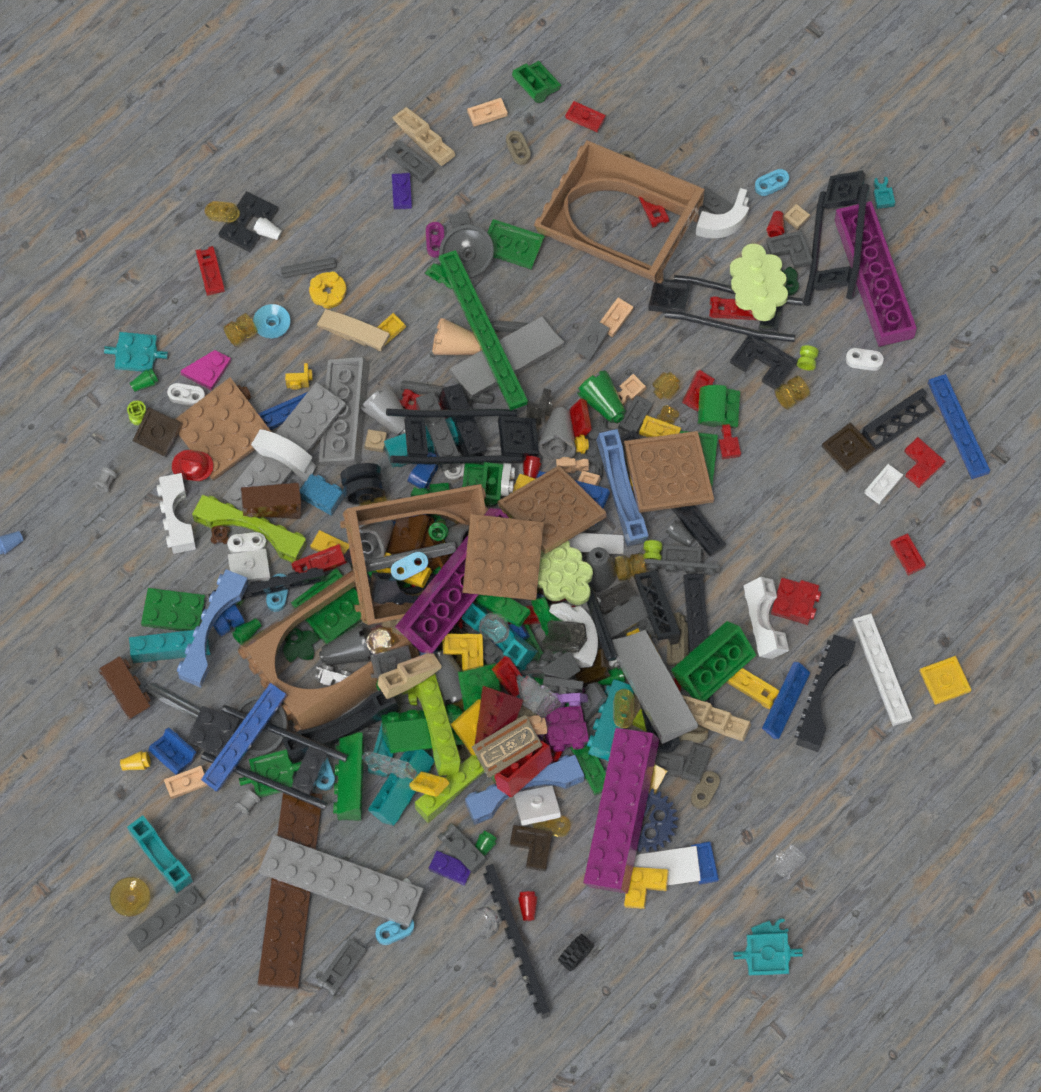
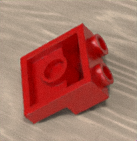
[771,577,822,625]

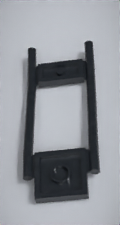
[803,170,870,306]
[648,275,803,342]
[386,408,539,465]
[186,705,349,810]

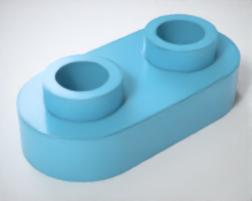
[755,169,789,196]
[391,552,428,580]
[266,574,289,612]
[315,758,335,791]
[375,920,414,945]

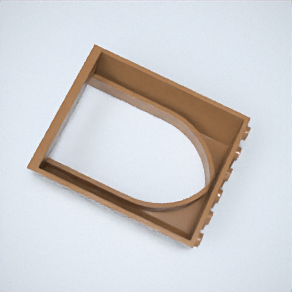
[534,140,705,284]
[340,484,488,625]
[237,570,419,732]

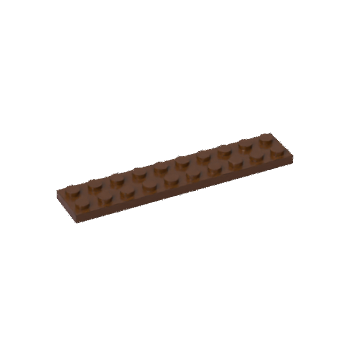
[258,793,323,990]

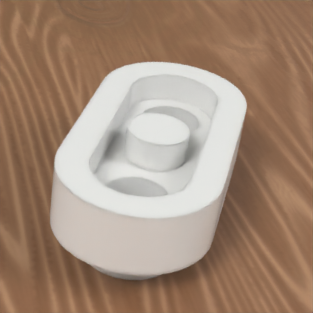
[846,348,884,371]
[167,383,205,406]
[501,463,515,496]
[228,532,266,554]

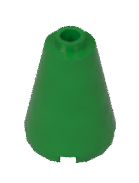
[577,370,626,424]

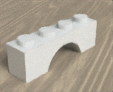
[157,473,196,554]
[743,577,789,659]

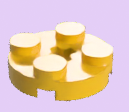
[309,272,346,309]

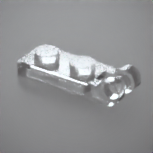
[362,751,417,779]

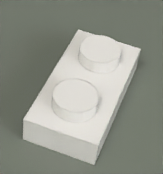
[864,464,903,505]

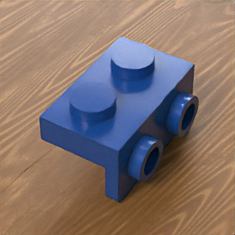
[148,727,196,775]

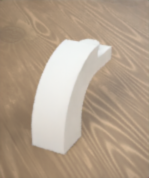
[696,188,749,239]
[251,429,316,481]
[549,602,598,668]

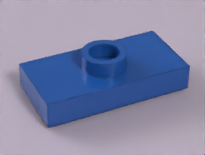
[690,842,719,885]

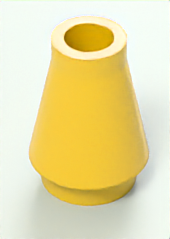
[120,750,151,771]

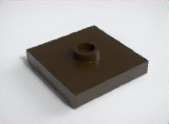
[132,407,183,457]
[821,422,875,473]

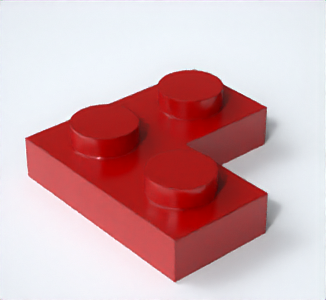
[904,437,946,488]

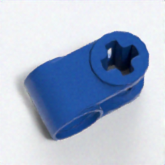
[407,452,438,489]

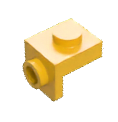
[285,363,312,390]

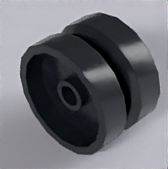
[340,463,385,505]

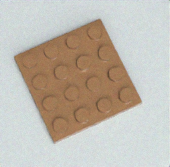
[175,377,271,481]
[623,431,714,513]
[498,465,606,554]
[463,514,544,600]

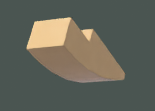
[377,653,442,699]

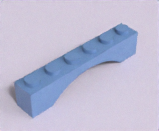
[596,429,648,547]
[177,569,249,687]
[465,755,584,825]

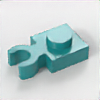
[873,177,895,209]
[750,918,789,934]

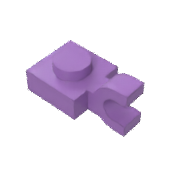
[551,693,588,709]

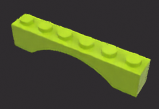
[192,495,307,563]
[413,673,460,776]
[415,755,485,823]

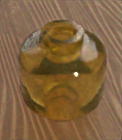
[652,372,680,400]

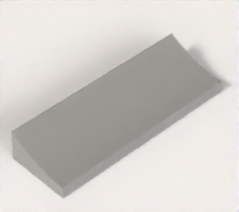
[449,316,564,401]
[319,357,369,466]
[612,630,698,744]

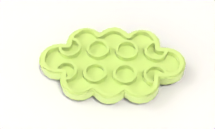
[730,244,788,321]
[537,541,593,605]

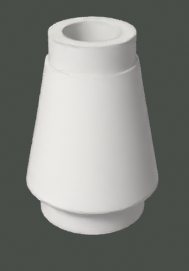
[253,217,282,240]

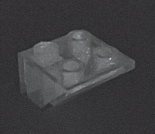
[516,674,562,718]

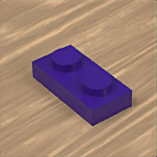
[392,173,412,209]
[428,851,471,886]

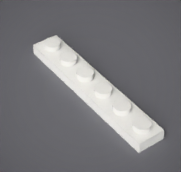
[852,614,912,726]

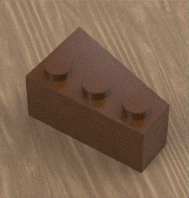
[241,483,301,519]
[98,656,151,720]

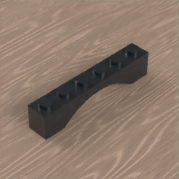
[794,635,856,752]
[282,690,400,763]

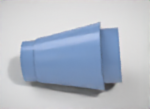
[0,531,23,555]

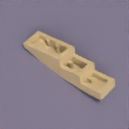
[393,107,455,166]
[317,309,390,351]
[682,695,751,742]

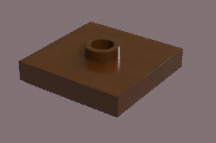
[387,515,429,555]

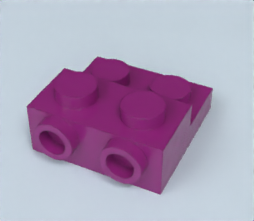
[542,706,589,752]

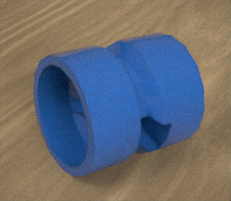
[213,604,245,637]

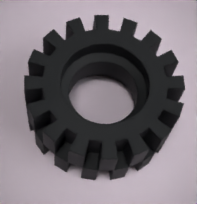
[558,934,594,972]

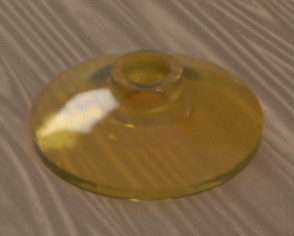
[110,877,150,917]

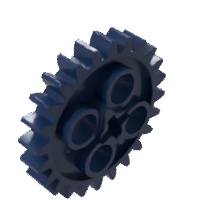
[637,789,679,853]

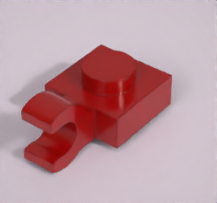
[718,424,741,460]

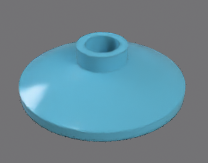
[253,304,290,338]

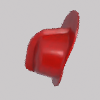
[172,450,214,481]

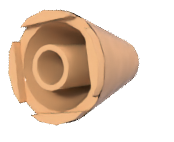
[432,318,481,355]

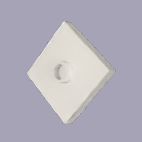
[228,549,270,584]
[514,785,561,825]

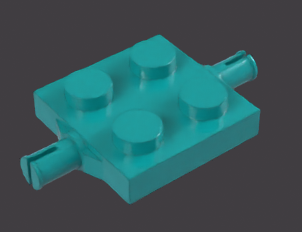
[104,332,168,372]
[733,932,803,976]

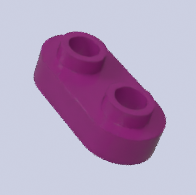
[426,222,444,258]

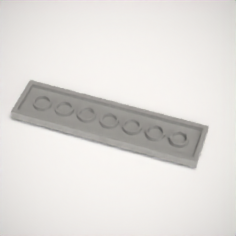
[223,382,347,511]
[259,835,424,927]

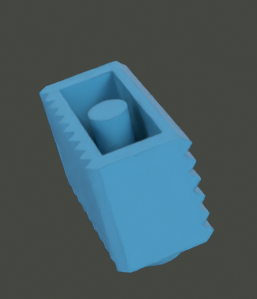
[299,474,344,516]

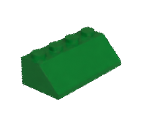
[671,621,756,701]
[381,705,464,753]
[333,732,364,821]

